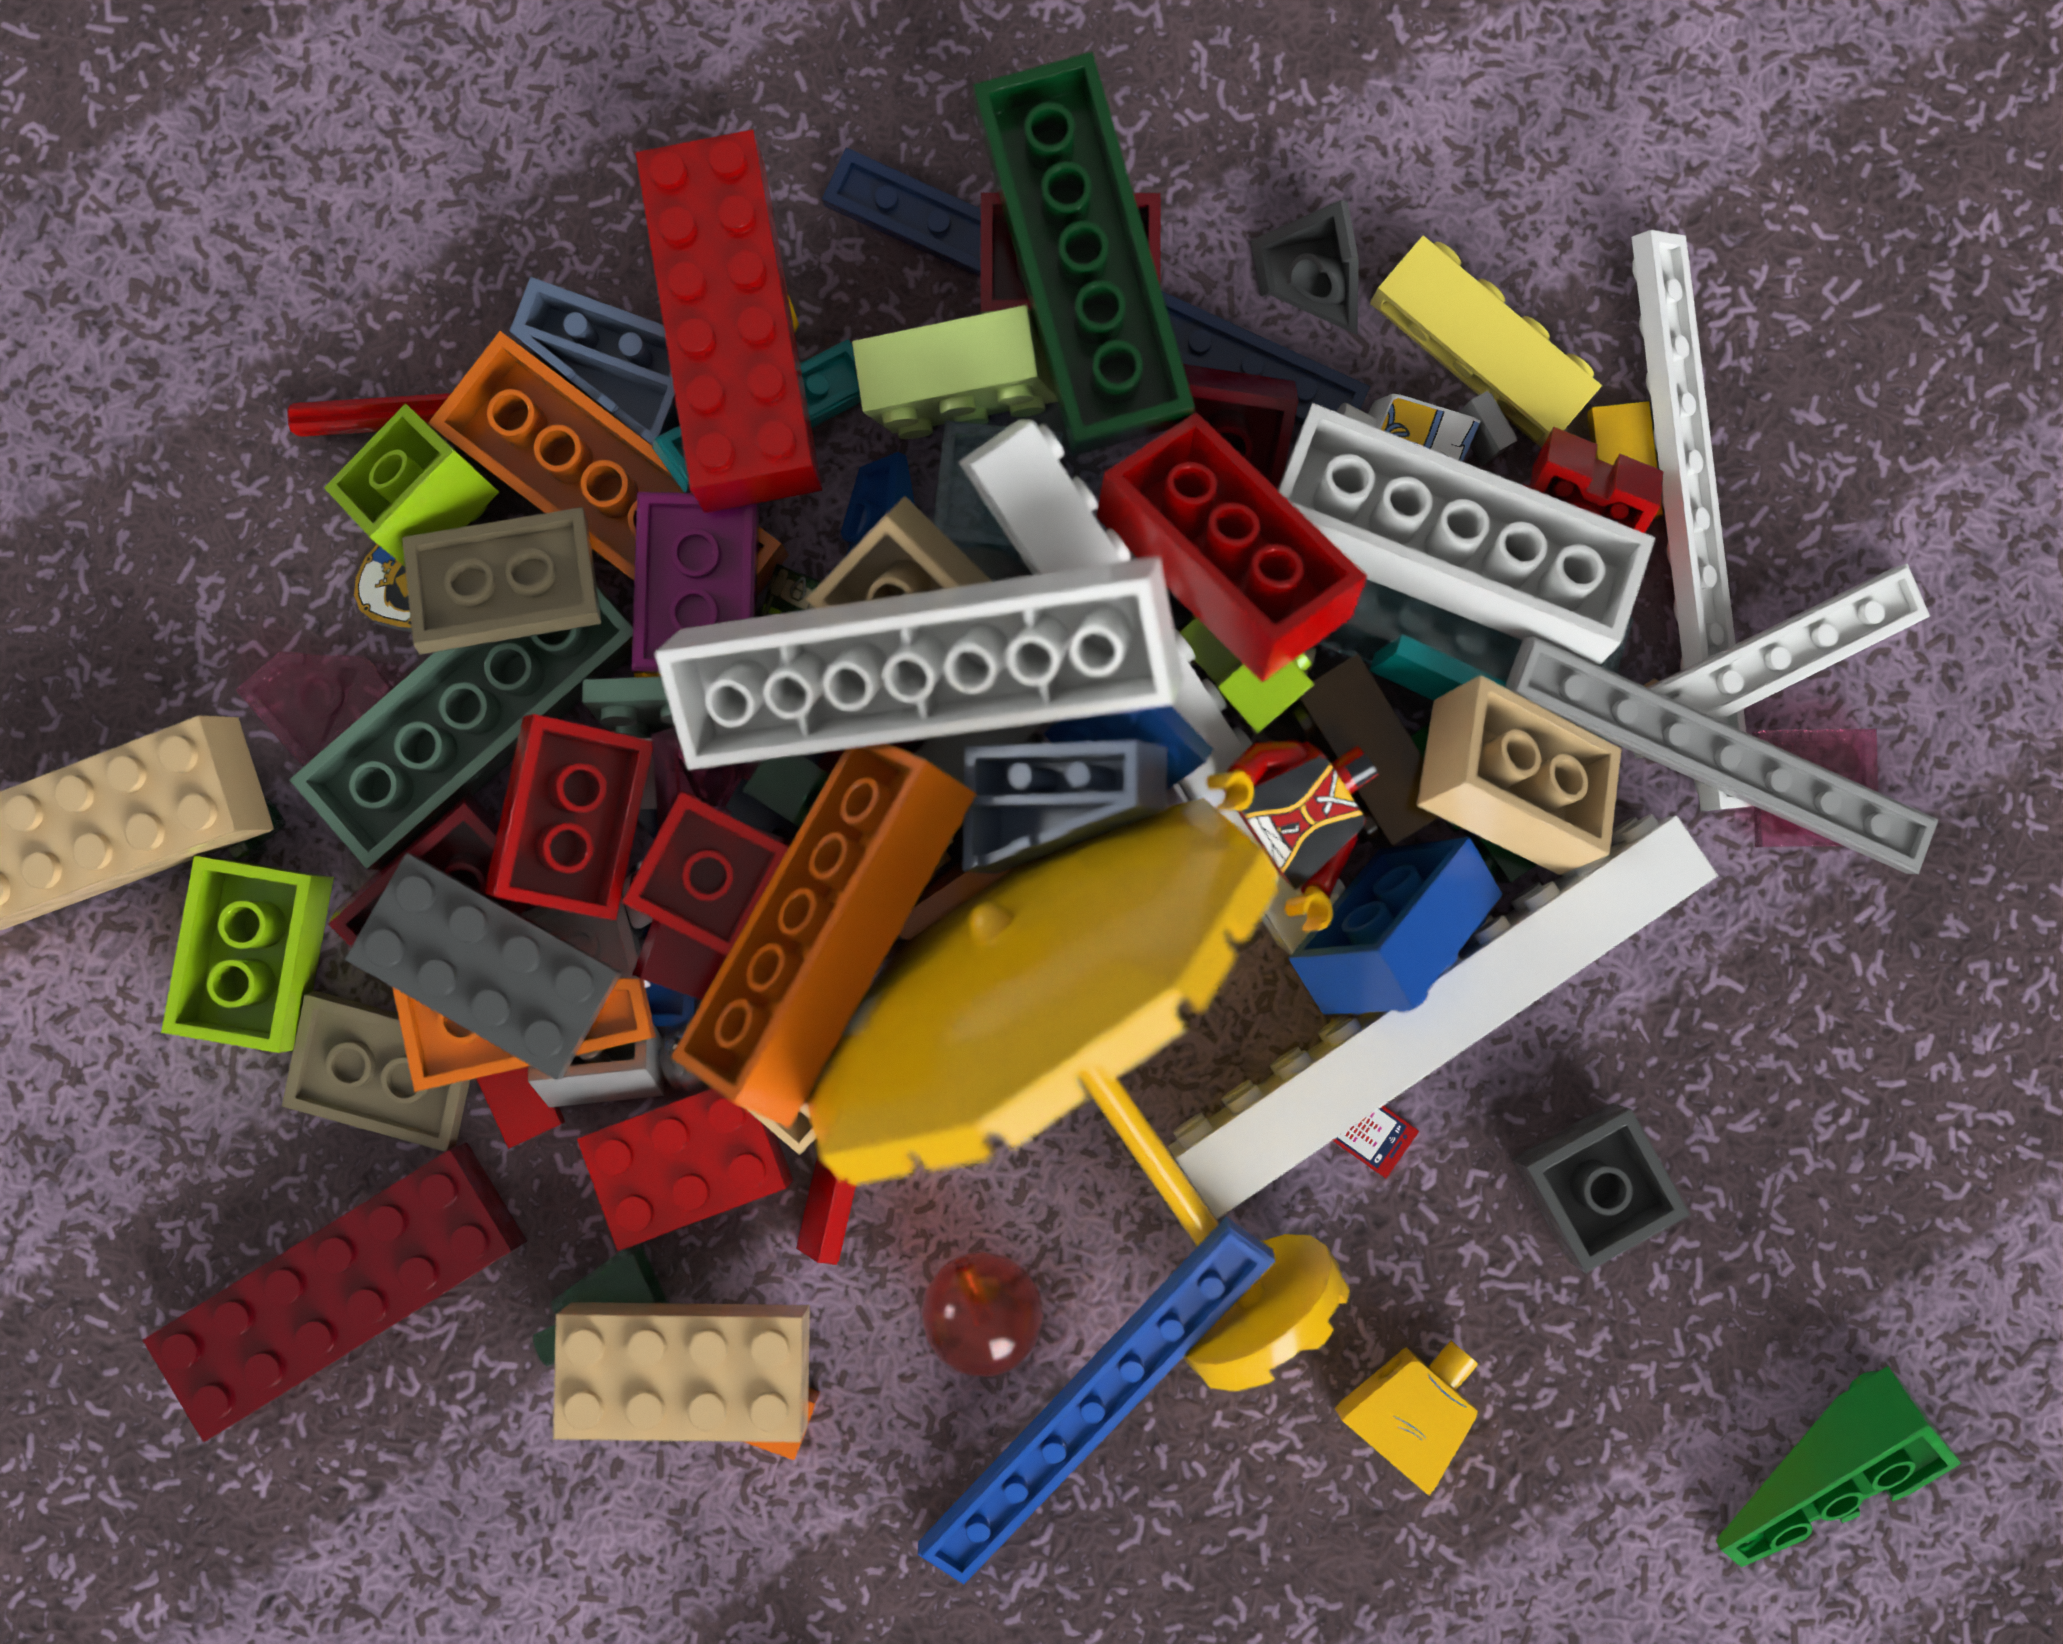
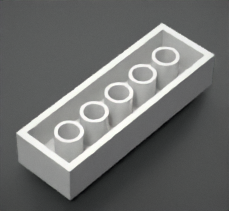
[1277,403,1655,666]

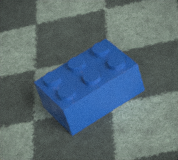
[1288,837,1503,1015]

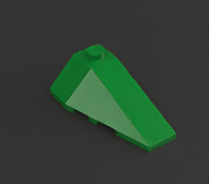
[1715,1366,1962,1567]

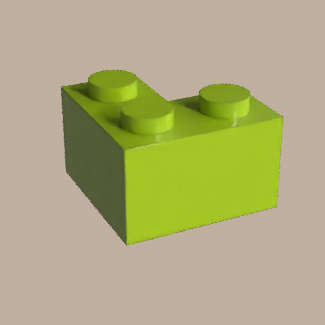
[1177,614,1314,733]

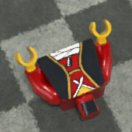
[1206,740,1378,932]

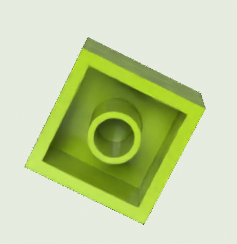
[324,403,499,567]

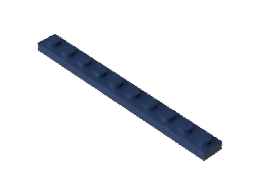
[822,147,1371,425]

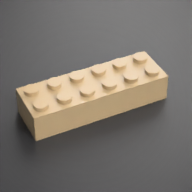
[0,715,274,931]

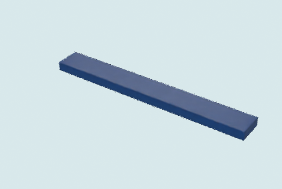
[918,1216,1275,1584]

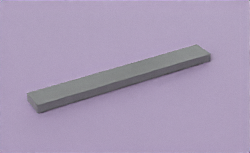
[1505,636,1938,874]

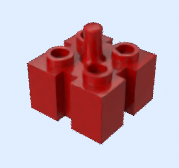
[1523,427,1664,533]

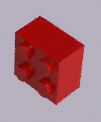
[622,791,789,956]

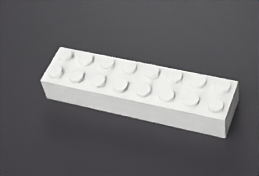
[655,556,1183,770]

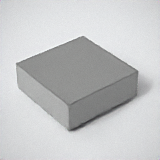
[1459,391,1517,466]

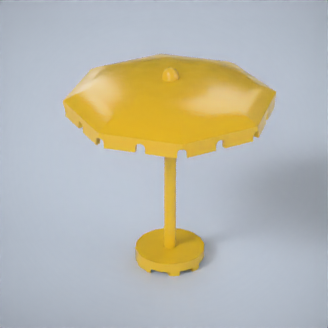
[806,798,1350,1391]

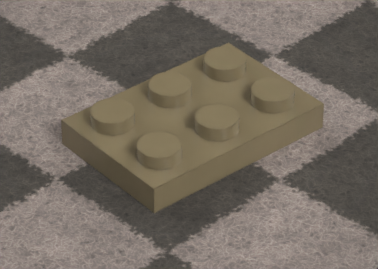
[402,507,601,655]
[282,991,470,1152]

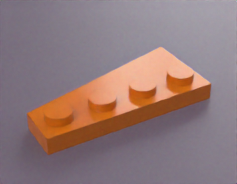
[392,978,656,1092]

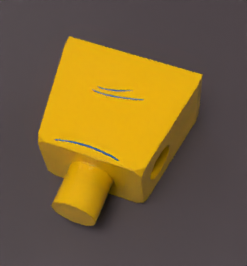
[1335,1340,1478,1496]

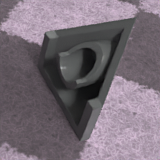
[1250,200,1359,335]

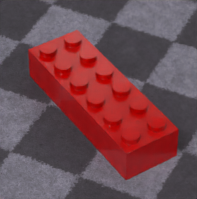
[635,129,823,513]

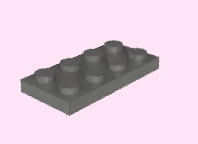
[345,853,622,1080]

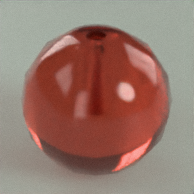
[921,1251,1044,1377]

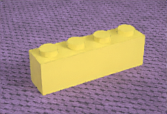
[1370,235,1602,448]

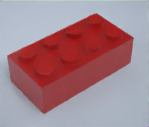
[1096,412,1367,682]

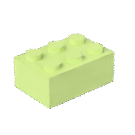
[852,305,1058,439]

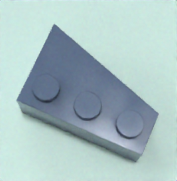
[963,741,1167,874]

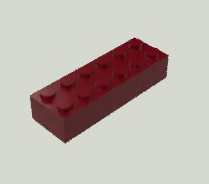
[142,1143,527,1443]

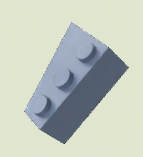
[510,277,680,446]

